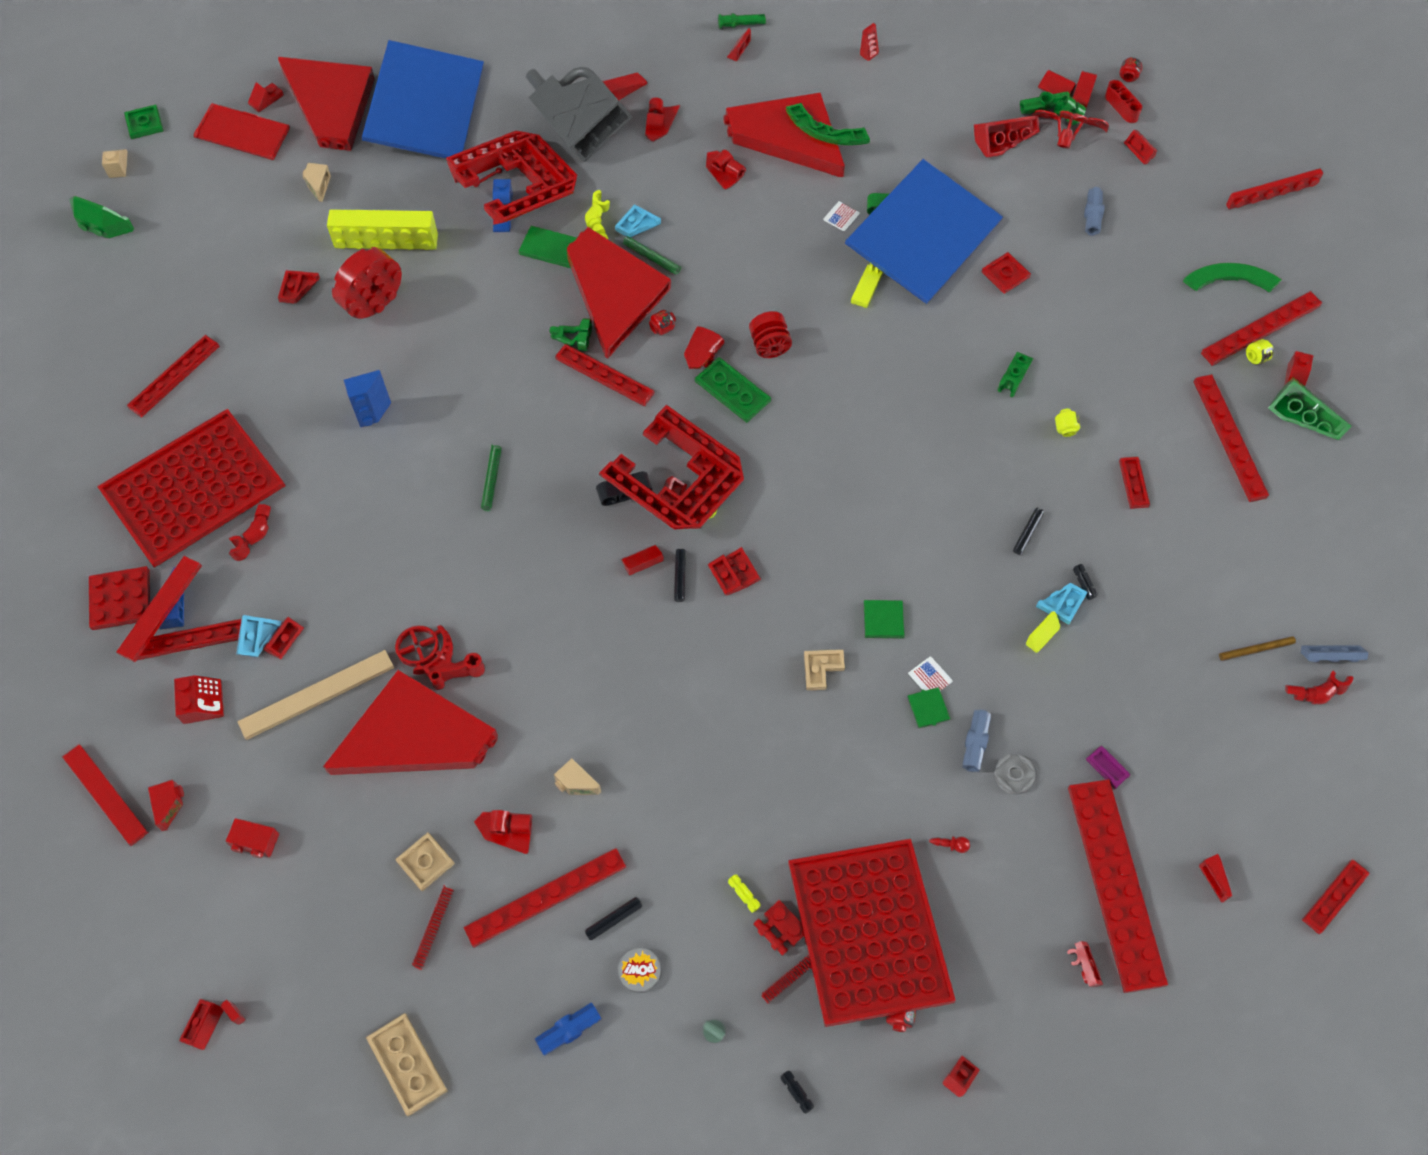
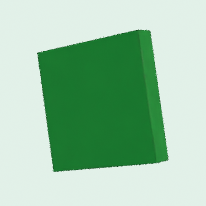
[124,104,164,140]
[863,600,904,638]

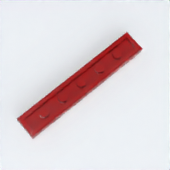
[127,334,220,418]
[555,344,654,407]
[116,556,202,662]
[137,619,241,660]
[62,744,149,846]

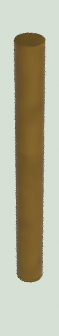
[1219,636,1296,661]

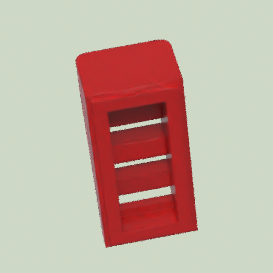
[860,23,879,61]
[1199,854,1233,903]

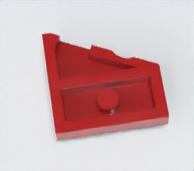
[278,270,320,304]

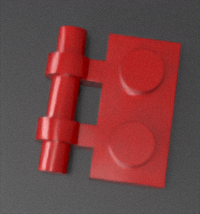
[753,899,804,956]

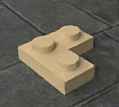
[804,650,845,690]

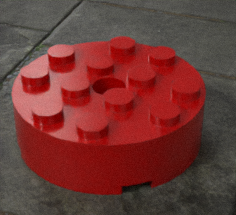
[332,247,402,319]

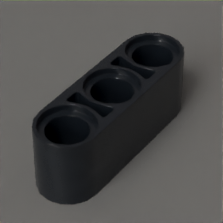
[596,471,653,506]

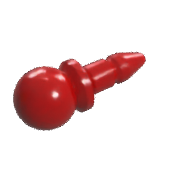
[929,836,970,853]

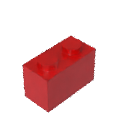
[225,818,279,858]

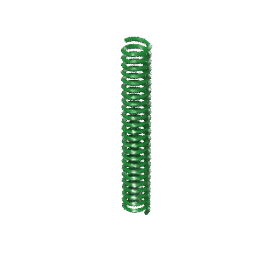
[622,236,681,275]
[481,444,502,511]

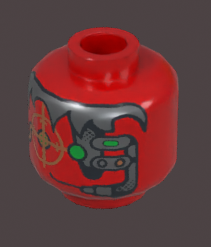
[1119,57,1142,82]
[649,309,676,336]
[886,1011,916,1032]

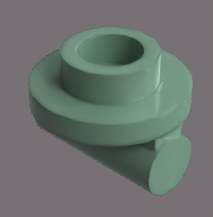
[703,1020,726,1043]

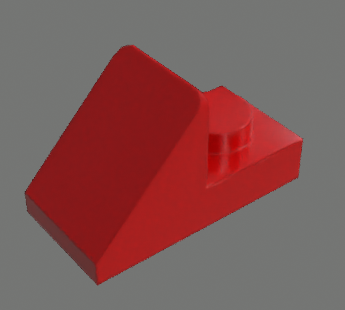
[248,82,284,112]
[942,1056,980,1097]

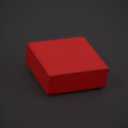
[220,999,246,1025]

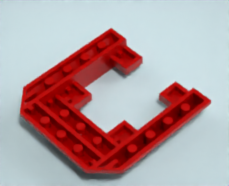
[446,130,577,225]
[599,404,744,530]

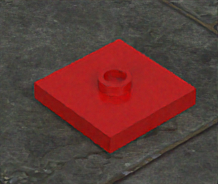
[981,252,1031,294]

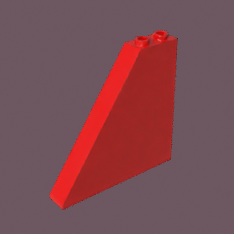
[278,57,375,151]
[723,93,845,177]
[567,227,671,359]
[323,670,498,775]

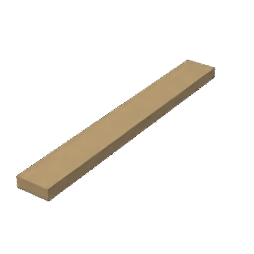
[237,650,394,740]

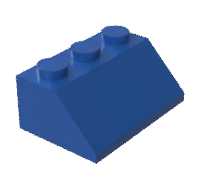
[344,370,391,427]

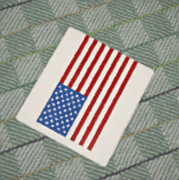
[823,201,860,231]
[908,656,953,691]

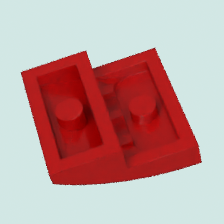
[707,547,761,596]

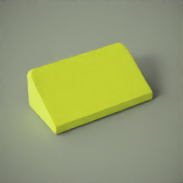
[1026,611,1060,653]

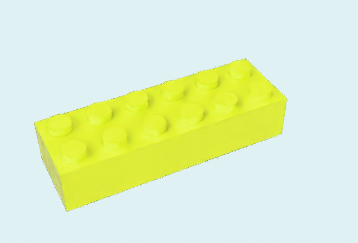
[327,209,438,250]

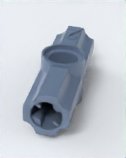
[1084,187,1104,236]
[962,709,991,772]

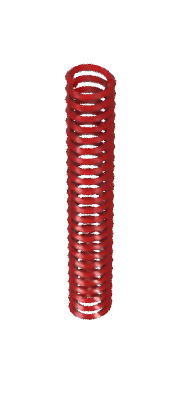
[412,885,454,970]
[761,955,811,1004]

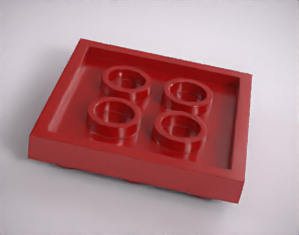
[89,566,151,630]

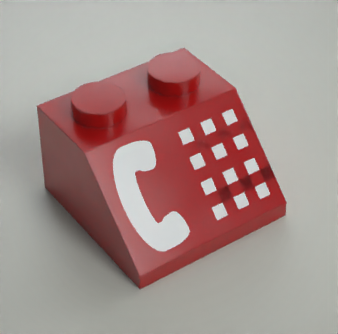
[174,675,224,724]

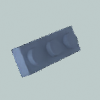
[1301,645,1368,662]

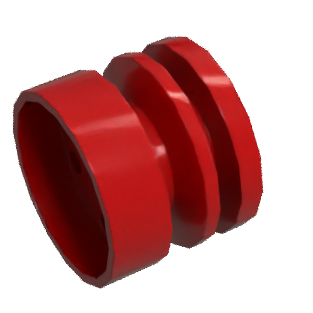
[749,311,792,358]

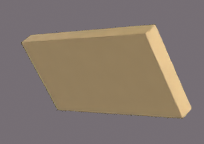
[366,1013,448,1117]

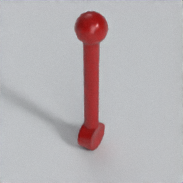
[473,167,502,188]

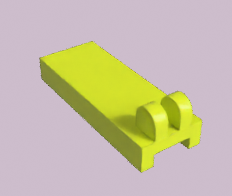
[851,263,883,308]

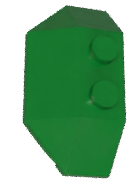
[69,196,134,238]

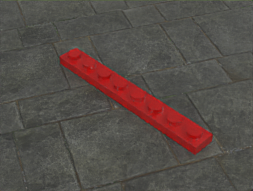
[1201,291,1322,366]
[1193,374,1269,502]
[463,848,626,948]

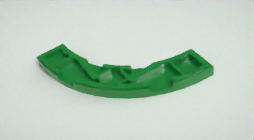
[786,103,870,146]
[1183,263,1282,293]

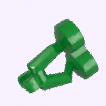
[549,318,592,351]

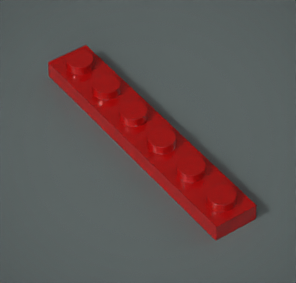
[1226,168,1323,210]

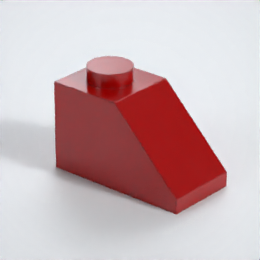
[1284,351,1314,386]

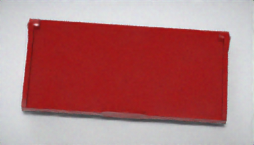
[193,103,290,160]

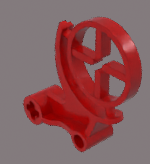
[395,625,485,690]

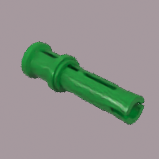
[718,13,766,29]

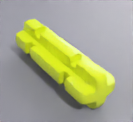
[728,874,761,912]

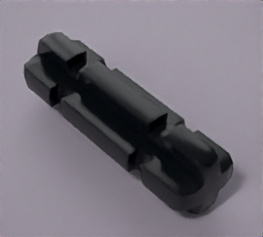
[1073,564,1098,600]
[780,1070,814,1114]

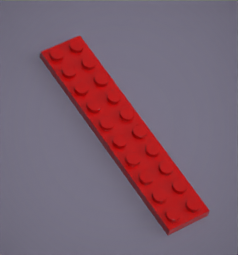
[1068,779,1168,993]

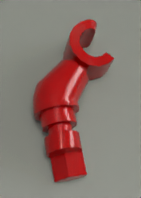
[229,504,271,561]
[1285,670,1354,705]

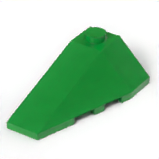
[1268,377,1352,440]

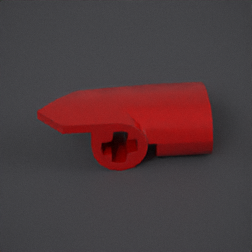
[645,97,680,142]
[706,149,746,190]
[684,326,725,369]
[474,810,532,854]

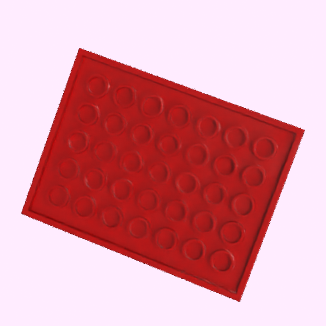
[97,409,286,568]
[788,839,956,1027]

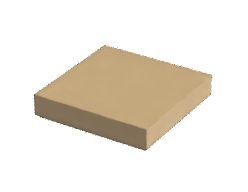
[395,832,455,891]

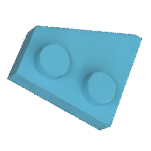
[615,204,661,237]
[1036,583,1088,625]
[236,615,282,657]

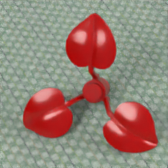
[1032,110,1109,149]

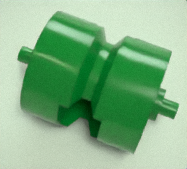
[1054,94,1086,125]

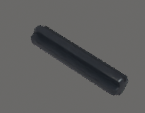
[1013,507,1044,555]
[674,549,686,602]
[585,897,642,940]

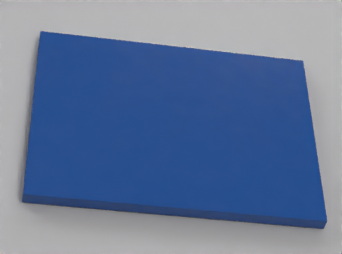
[362,40,484,159]
[845,159,1003,304]

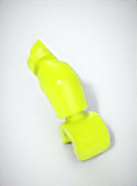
[585,190,610,239]

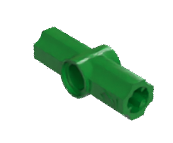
[1019,92,1070,114]

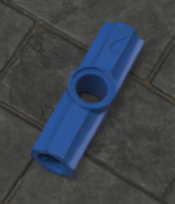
[535,1002,602,1056]

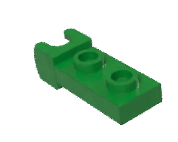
[997,352,1033,398]

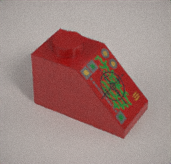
[148,779,184,831]

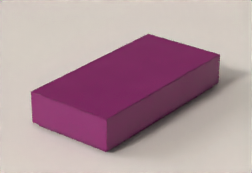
[1086,745,1131,789]

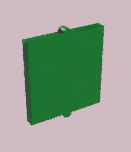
[907,687,950,728]

